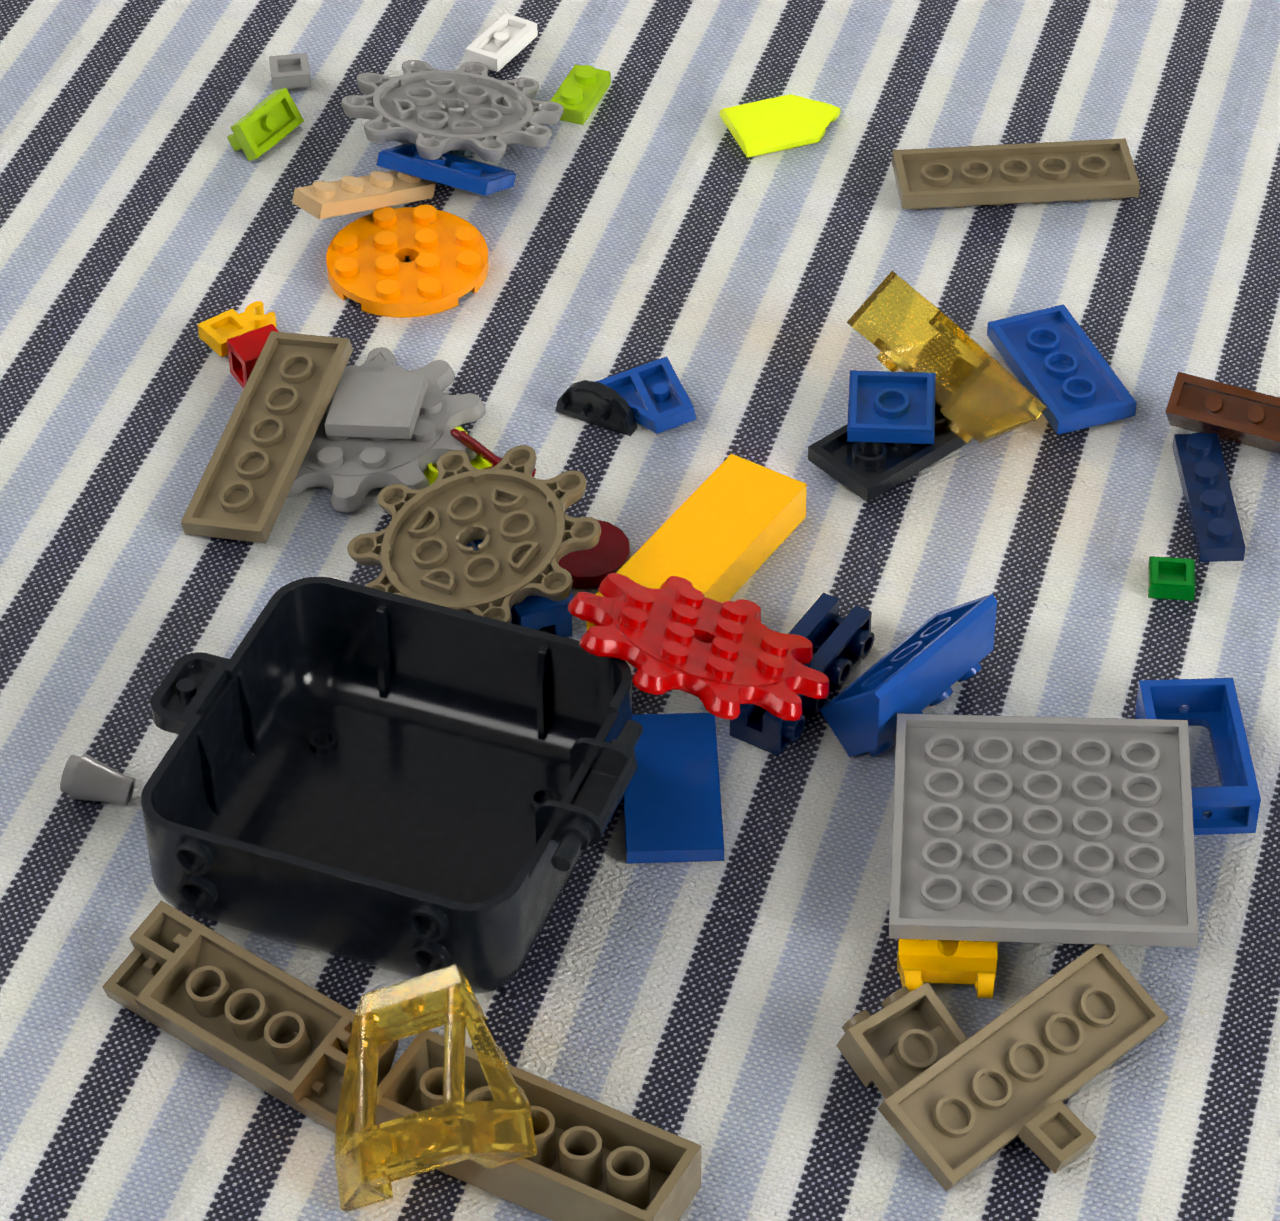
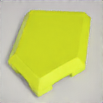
[719,94,841,158]

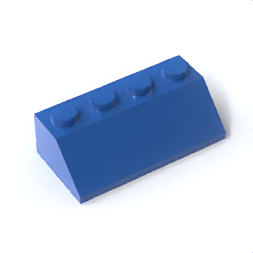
[820,594,997,757]

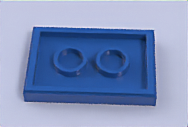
[376,143,516,196]

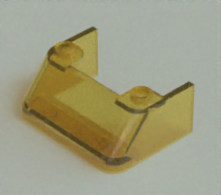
[847,270,1048,444]

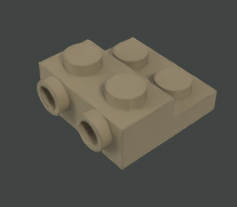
[836,982,968,1099]

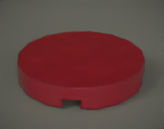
[558,519,630,589]

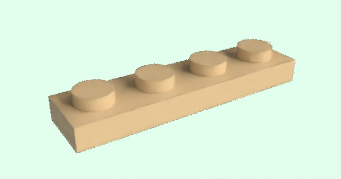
[292,171,436,219]

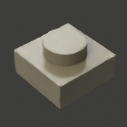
[1018,1099,1096,1174]

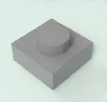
[269,53,311,91]

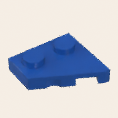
[596,356,697,434]

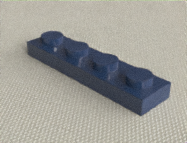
[1172,433,1246,562]

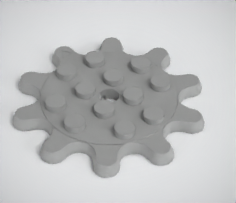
[341,60,564,162]
[287,347,486,513]

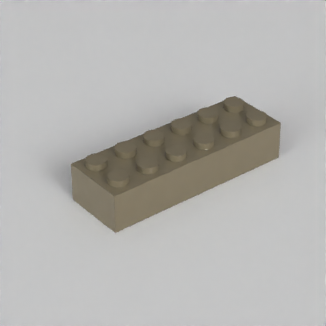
[367,1028,702,1221]

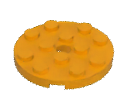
[326,204,489,318]

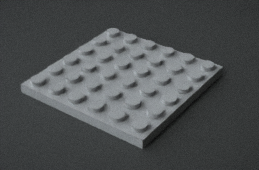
[889,713,1199,947]

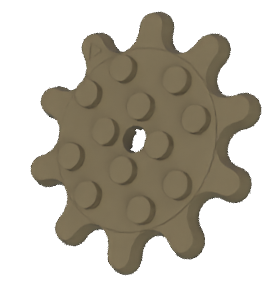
[347,445,601,623]

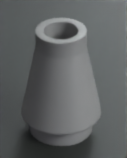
[60,753,136,806]

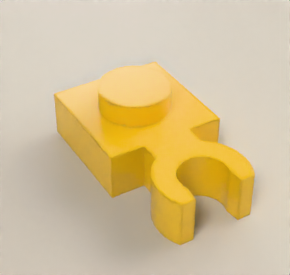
[197,301,277,357]

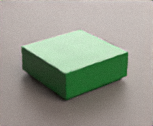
[1148,556,1195,601]

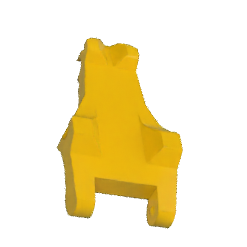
[897,939,998,999]

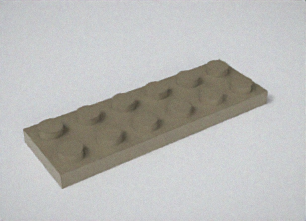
[892,138,1140,210]
[181,331,353,543]
[878,943,1169,1192]

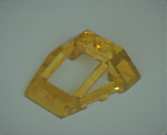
[335,965,537,1212]

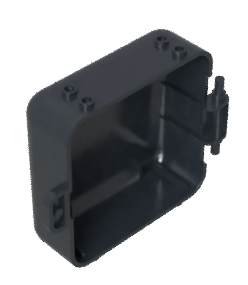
[141,577,643,994]

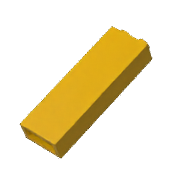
[586,454,807,630]

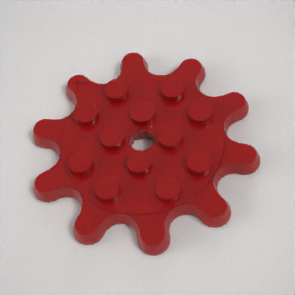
[568,573,829,721]

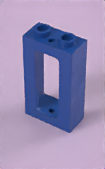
[1135,678,1261,835]

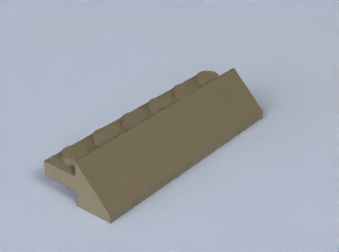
[103,900,399,1137]

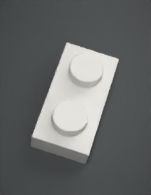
[465,13,538,72]

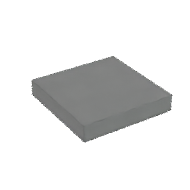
[325,370,428,439]

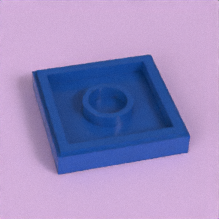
[847,370,936,444]

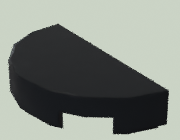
[555,380,637,436]

